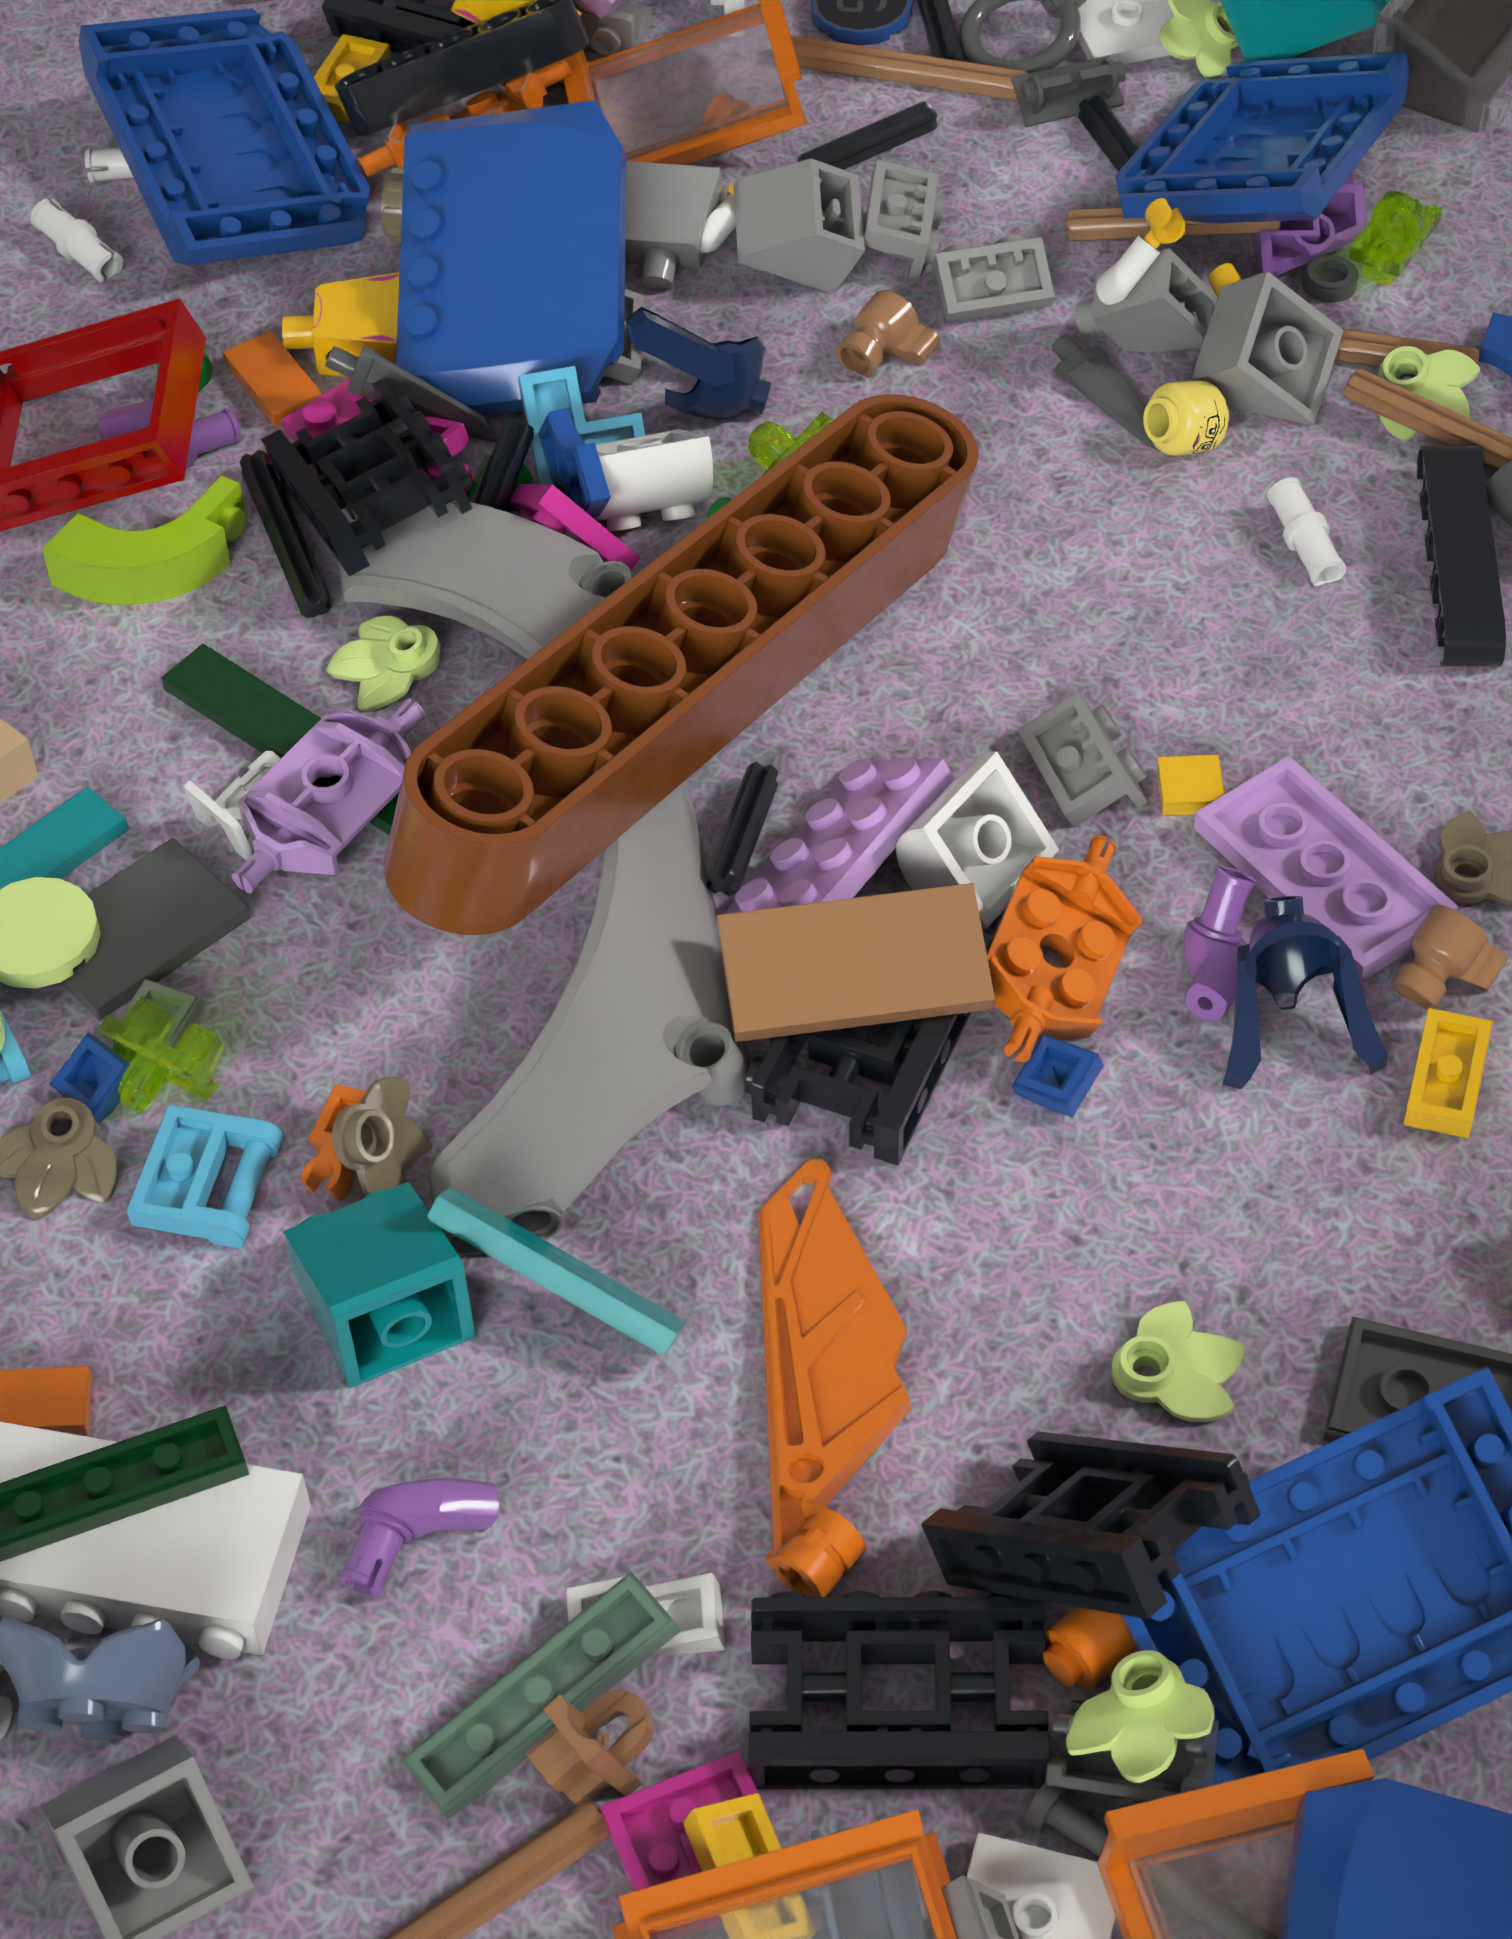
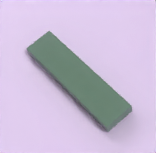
[401,1571,680,1820]

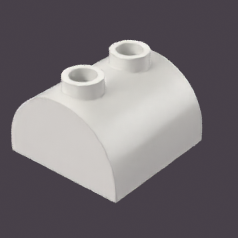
[592,429,713,531]
[896,751,1059,928]

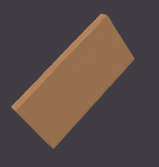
[717,883,995,1042]

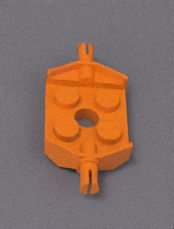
[357,59,572,179]
[987,835,1143,1062]

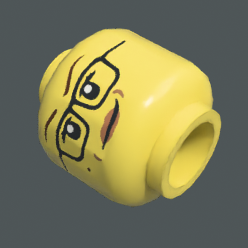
[1143,380,1229,456]

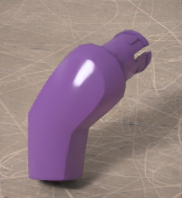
[98,400,241,468]
[1184,866,1256,1022]
[338,1478,499,1598]

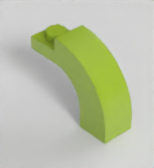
[42,475,247,605]

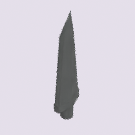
[1052,334,1184,457]
[325,346,499,442]

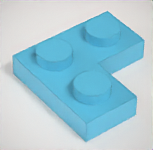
[518,366,645,487]

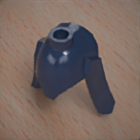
[626,307,771,420]
[1223,896,1388,1089]

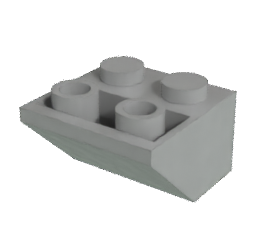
[734,158,865,292]

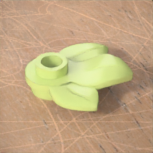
[1159,0,1239,78]
[1378,346,1480,441]
[326,615,441,712]
[1111,1301,1245,1422]
[1066,1650,1214,1783]

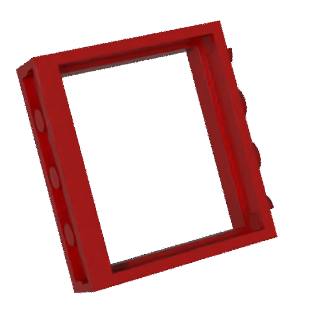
[0,298,206,531]

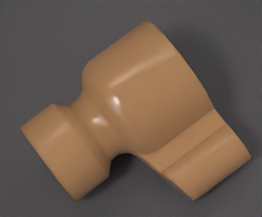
[836,290,941,378]
[1391,904,1508,1010]

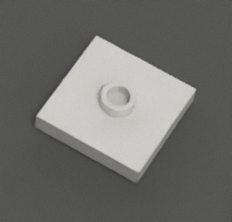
[1078,0,1174,64]
[967,1833,1116,1939]

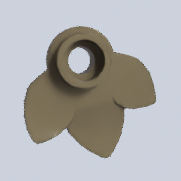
[1434,812,1512,905]
[332,1077,432,1196]
[0,1097,117,1220]

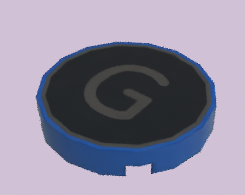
[811,0,912,45]

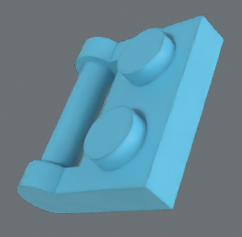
[127,1104,283,1249]

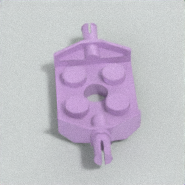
[232,699,426,893]

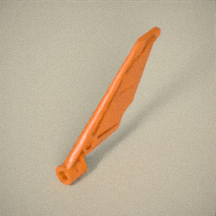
[758,1158,911,1597]

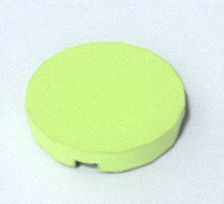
[0,877,101,989]

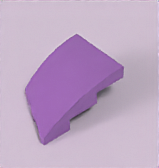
[1251,172,1368,277]

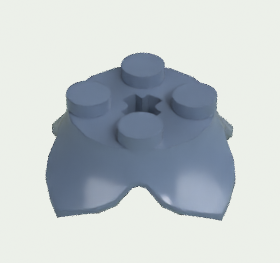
[0,1616,200,1741]

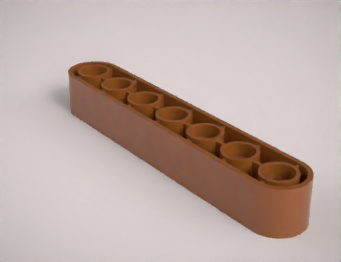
[384,394,979,935]

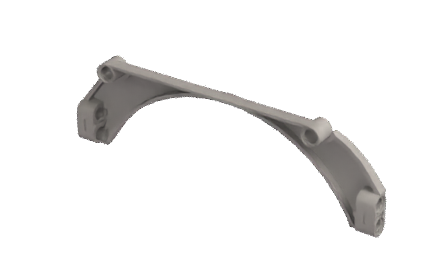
[338,501,750,1259]

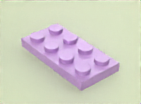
[1194,755,1458,983]
[724,757,954,914]

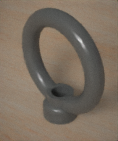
[959,0,1086,74]

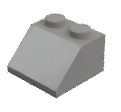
[1191,271,1344,425]
[40,1735,255,1939]

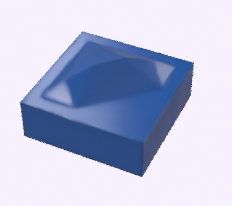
[49,1032,141,1122]
[1012,1034,1104,1118]

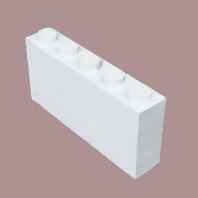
[0,1422,311,1659]

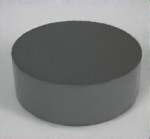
[1302,255,1359,303]

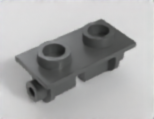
[1011,56,1126,127]

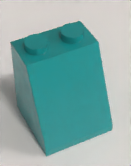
[1220,0,1392,62]
[283,1182,476,1389]

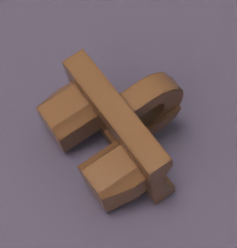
[525,1689,654,1807]

